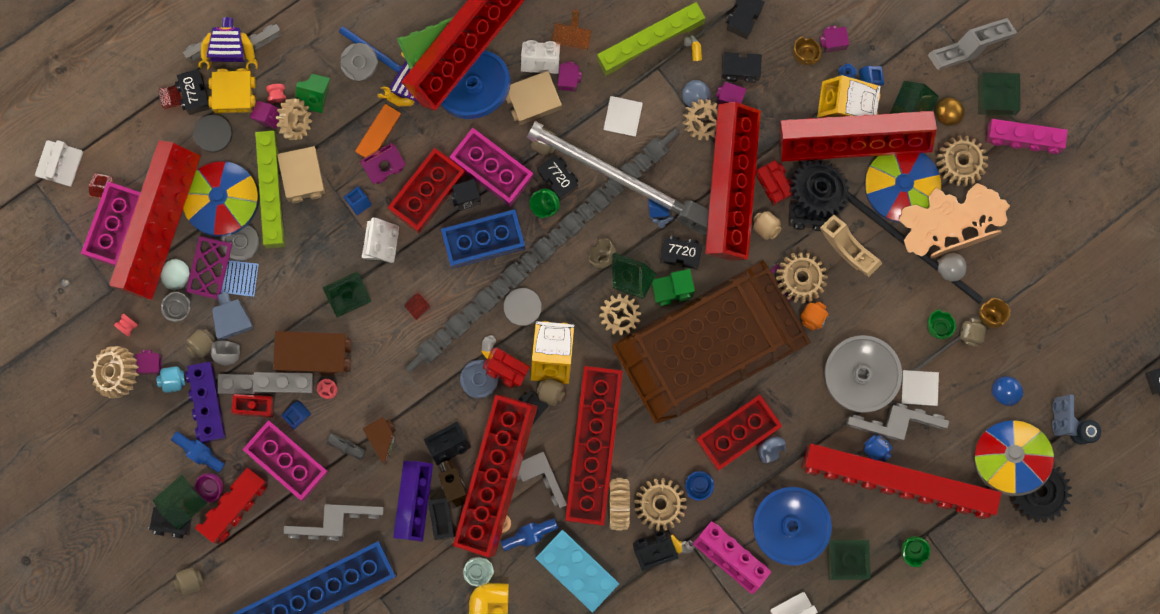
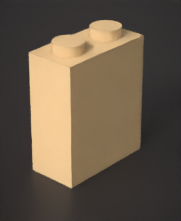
[506,71,562,125]
[277,146,326,203]

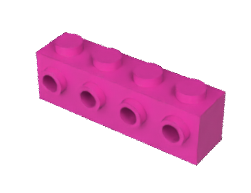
[986,119,1068,154]
[693,521,771,594]

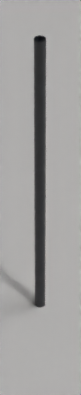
[799,160,984,304]

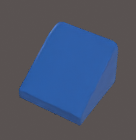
[859,66,885,86]
[343,186,372,215]
[648,198,669,218]
[281,401,311,430]

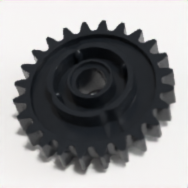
[789,160,850,219]
[1010,467,1072,523]

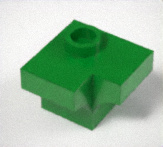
[295,73,330,113]

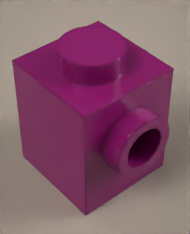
[819,26,849,53]
[558,62,582,92]
[716,82,746,104]
[250,101,280,130]
[135,350,162,375]

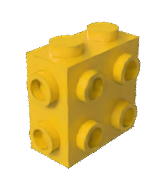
[209,68,256,113]

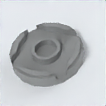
[340,43,378,81]
[221,225,260,261]
[504,288,541,326]

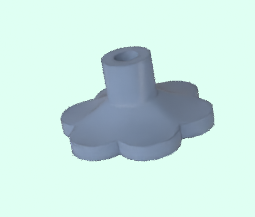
[650,211,674,228]

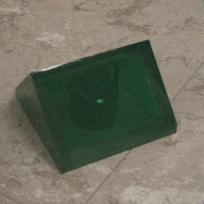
[890,81,939,114]
[612,253,657,299]
[322,271,372,317]
[152,474,208,530]

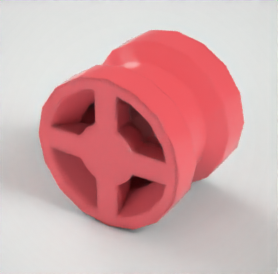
[266,84,287,104]
[114,313,138,337]
[317,379,338,399]

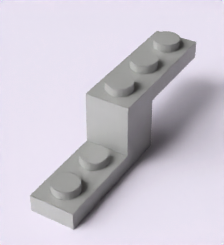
[928,18,1017,70]
[183,24,282,63]
[218,372,313,395]
[845,403,949,442]
[517,452,567,509]
[283,504,385,541]

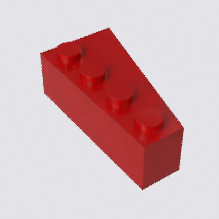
[195,467,267,544]

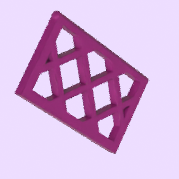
[186,236,232,300]

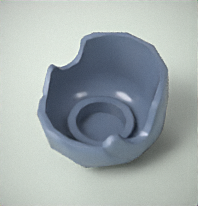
[681,80,711,108]
[757,436,786,463]

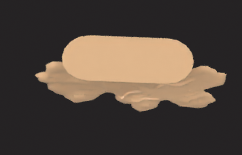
[899,183,1010,258]

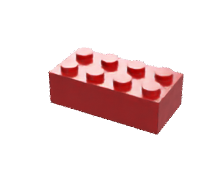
[388,148,466,234]
[695,395,782,472]

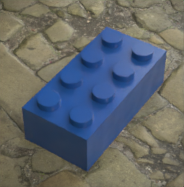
[441,209,525,269]

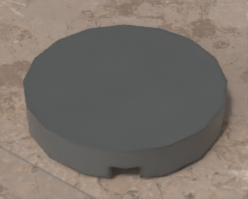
[194,115,232,153]

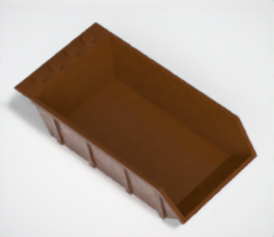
[611,260,811,424]

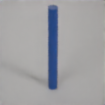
[339,26,402,73]

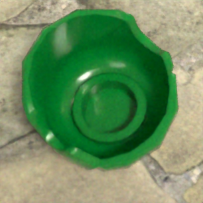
[529,189,560,219]
[927,309,956,340]
[901,536,931,567]

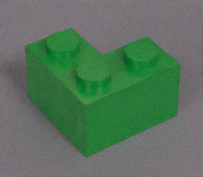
[650,269,695,307]

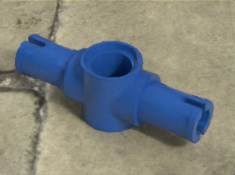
[171,431,225,473]
[501,518,559,551]

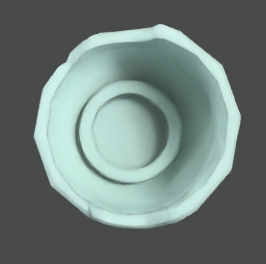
[160,259,190,290]
[463,557,494,587]

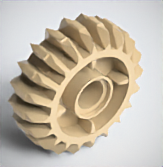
[936,136,988,187]
[775,252,828,304]
[90,346,139,398]
[609,478,630,531]
[634,478,687,531]

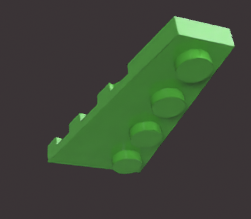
[397,17,453,70]

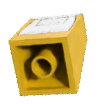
[817,75,880,118]
[531,321,574,384]

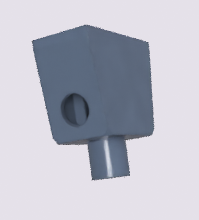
[212,292,255,341]

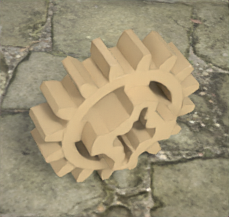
[276,99,312,140]
[683,99,718,140]
[599,294,641,336]

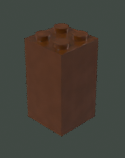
[273,331,352,377]

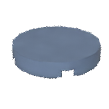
[460,360,498,399]

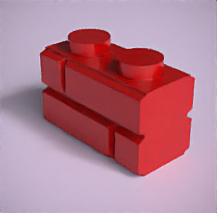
[755,160,794,206]
[482,348,530,389]
[231,394,275,418]

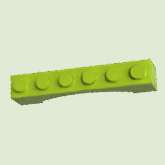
[597,2,705,76]
[255,131,285,249]

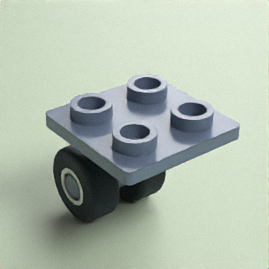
[1052,395,1102,445]

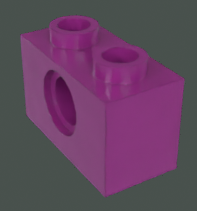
[359,143,406,184]

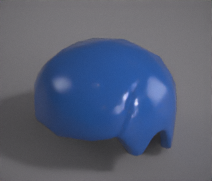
[992,376,1023,406]
[685,471,714,501]

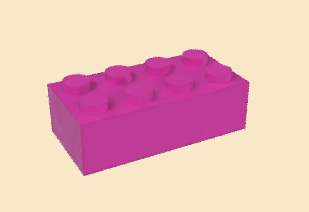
[449,128,534,207]
[81,181,141,267]
[243,420,329,502]

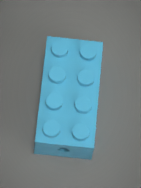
[536,530,619,613]

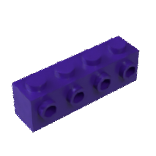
[185,362,226,444]
[393,461,433,542]

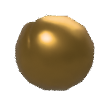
[793,36,822,65]
[935,97,965,126]
[979,298,1011,328]

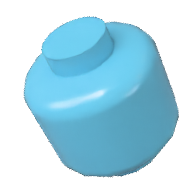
[156,366,185,393]

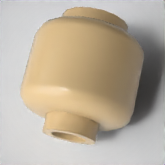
[753,211,782,240]

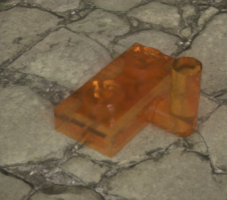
[551,10,592,50]

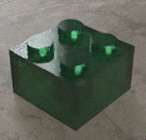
[978,72,1021,116]
[827,540,871,580]

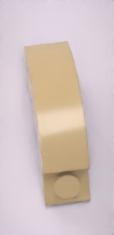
[820,215,882,277]

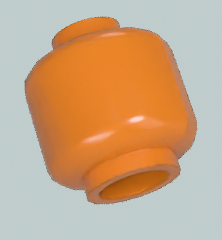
[800,301,829,331]

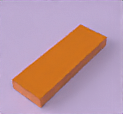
[355,104,402,158]

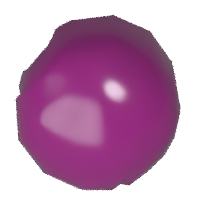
[194,473,224,503]

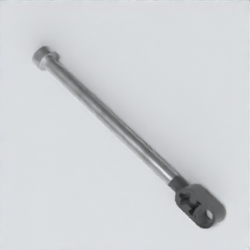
[526,121,709,235]

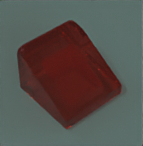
[158,87,181,109]
[88,173,113,198]
[404,292,431,320]

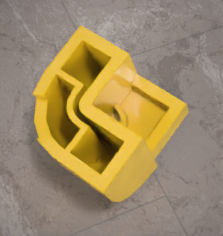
[469,583,509,614]

